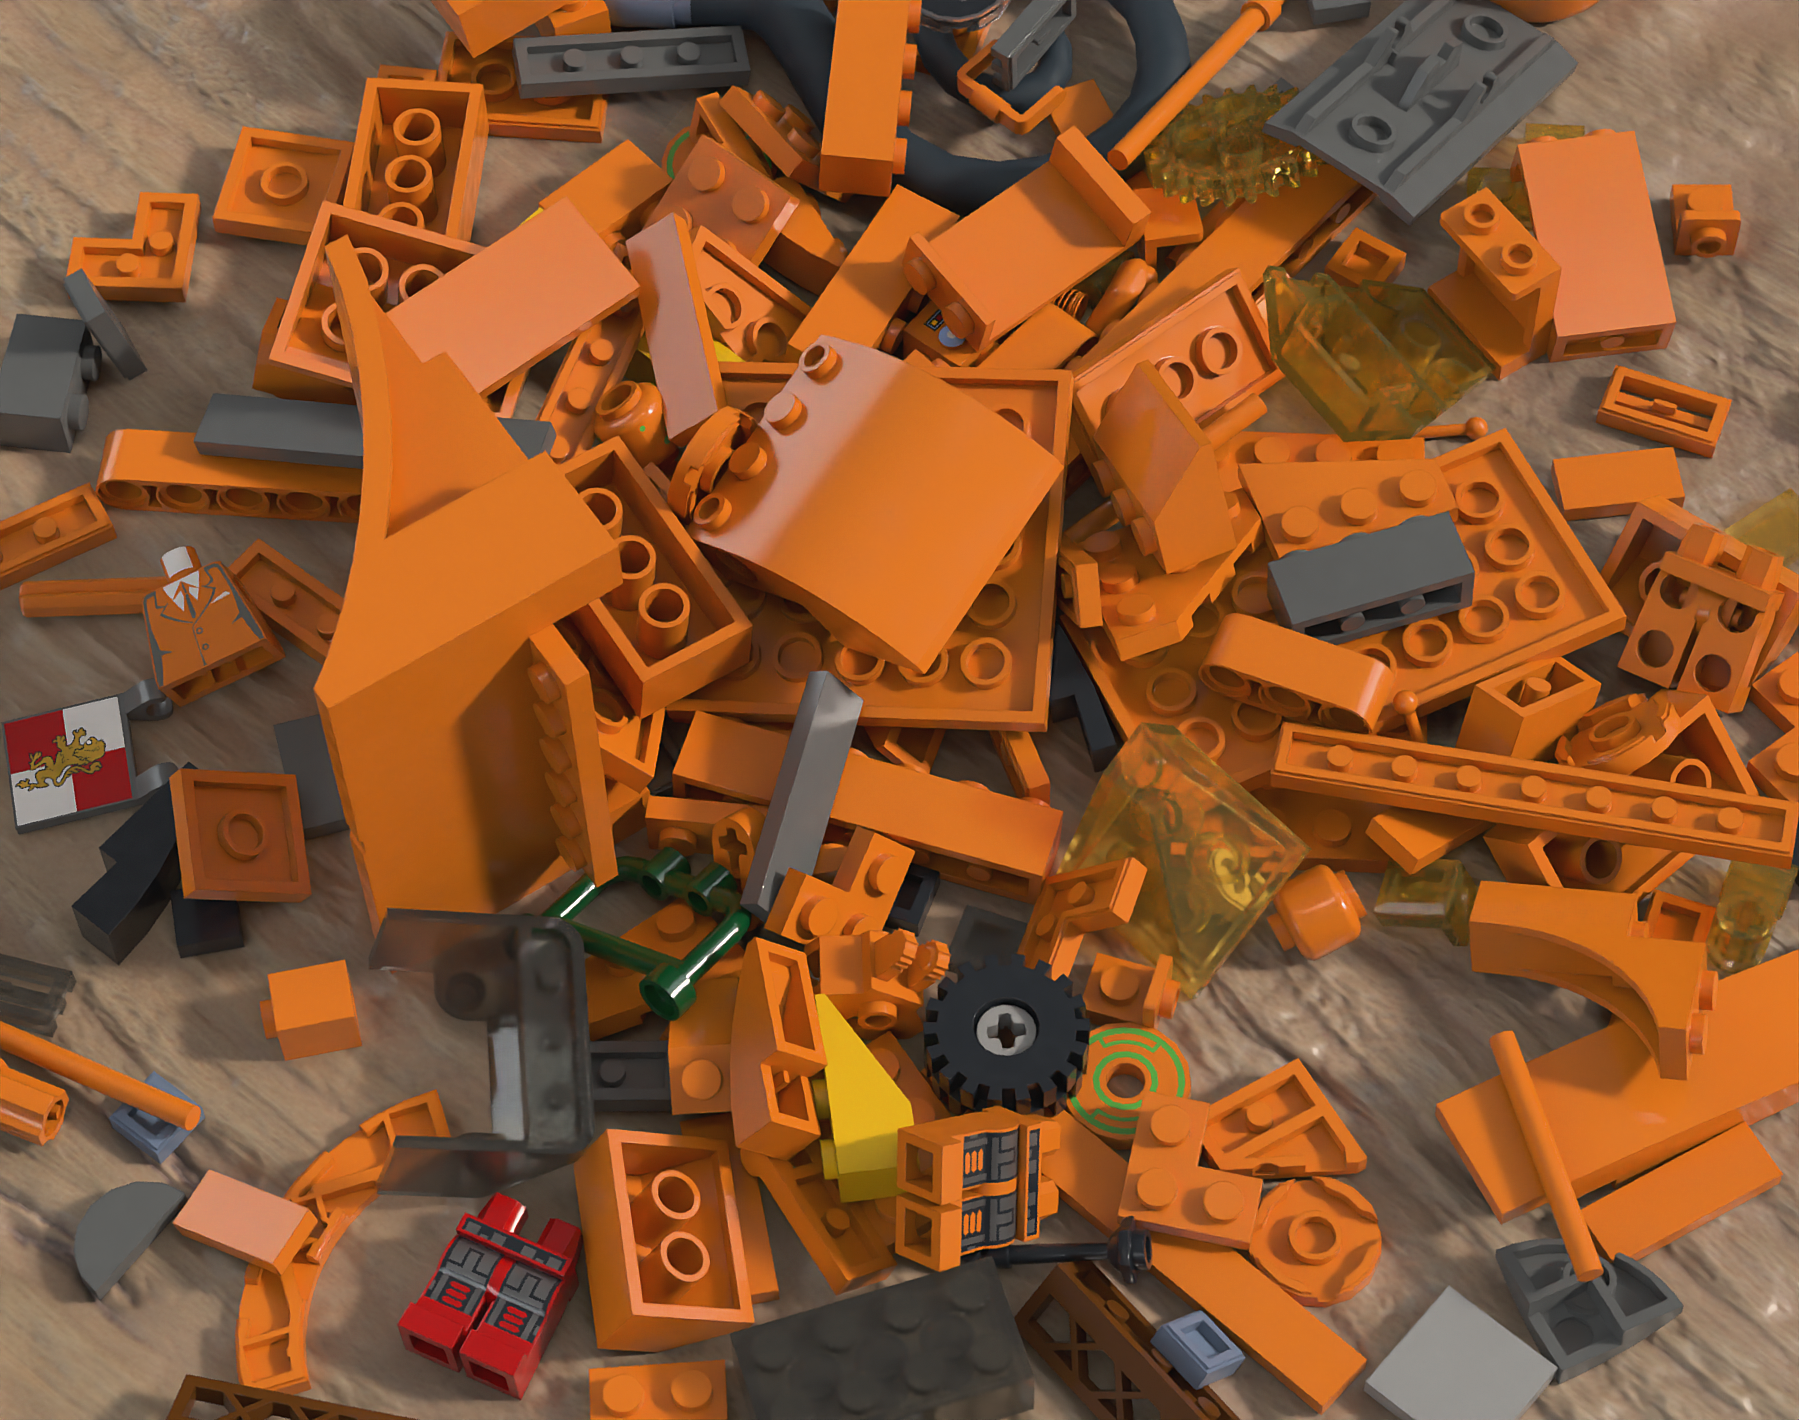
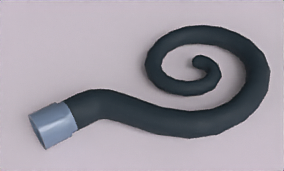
[604,0,1191,217]

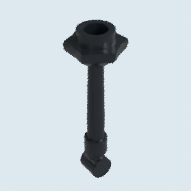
[960,1216,1152,1284]

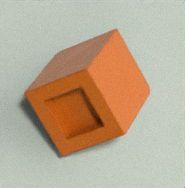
[1133,182,1203,271]

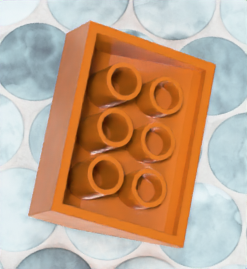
[269,200,532,418]

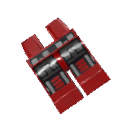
[397,1192,583,1401]

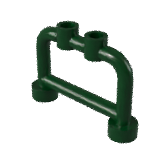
[503,847,752,1021]

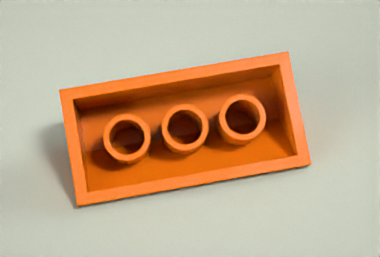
[1483,689,1760,904]

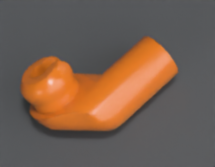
[1085,259,1158,336]

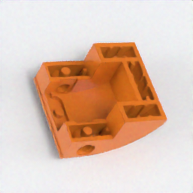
[686,334,1064,674]

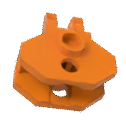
[804,928,951,1040]

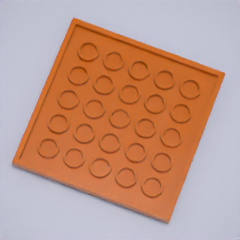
[666,361,1074,732]

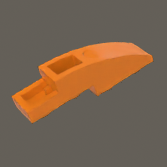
[689,92,848,296]

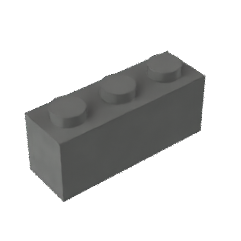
[1267,511,1475,645]

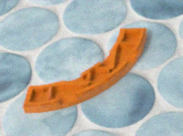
[235,1089,456,1395]

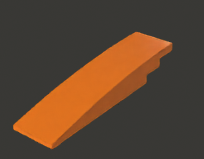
[1435,949,1799,1225]

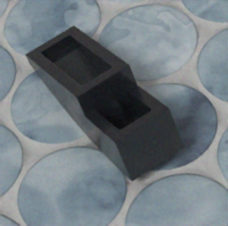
[71,762,198,965]

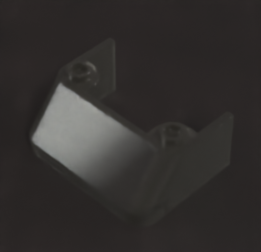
[368,908,595,1198]

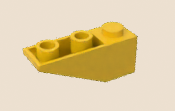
[812,994,920,1203]

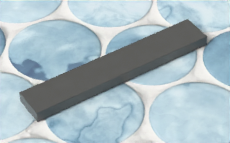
[193,393,557,469]

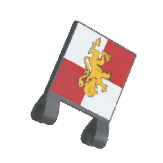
[1,678,179,835]

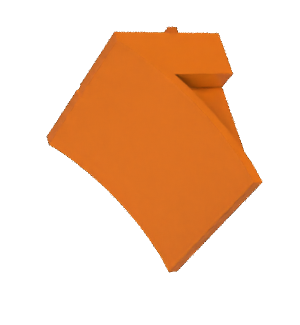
[314,235,650,974]

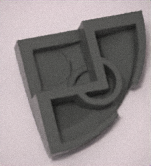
[1495,1238,1684,1384]

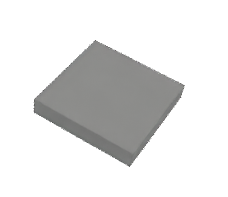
[1363,1286,1558,1420]

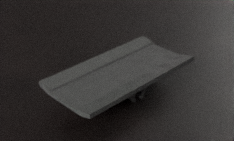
[1261,0,1578,226]

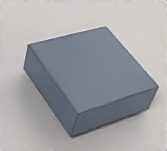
[109,1071,205,1164]
[1150,1310,1246,1390]

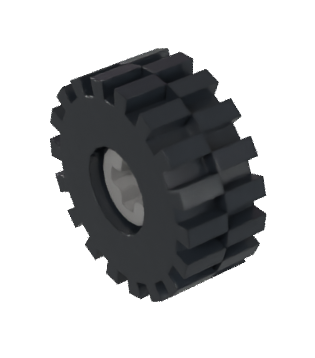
[923,953,1090,1117]

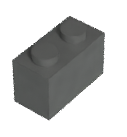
[0,314,102,453]

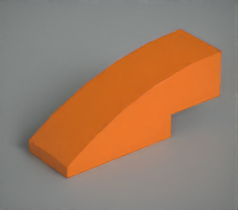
[730,937,828,1161]

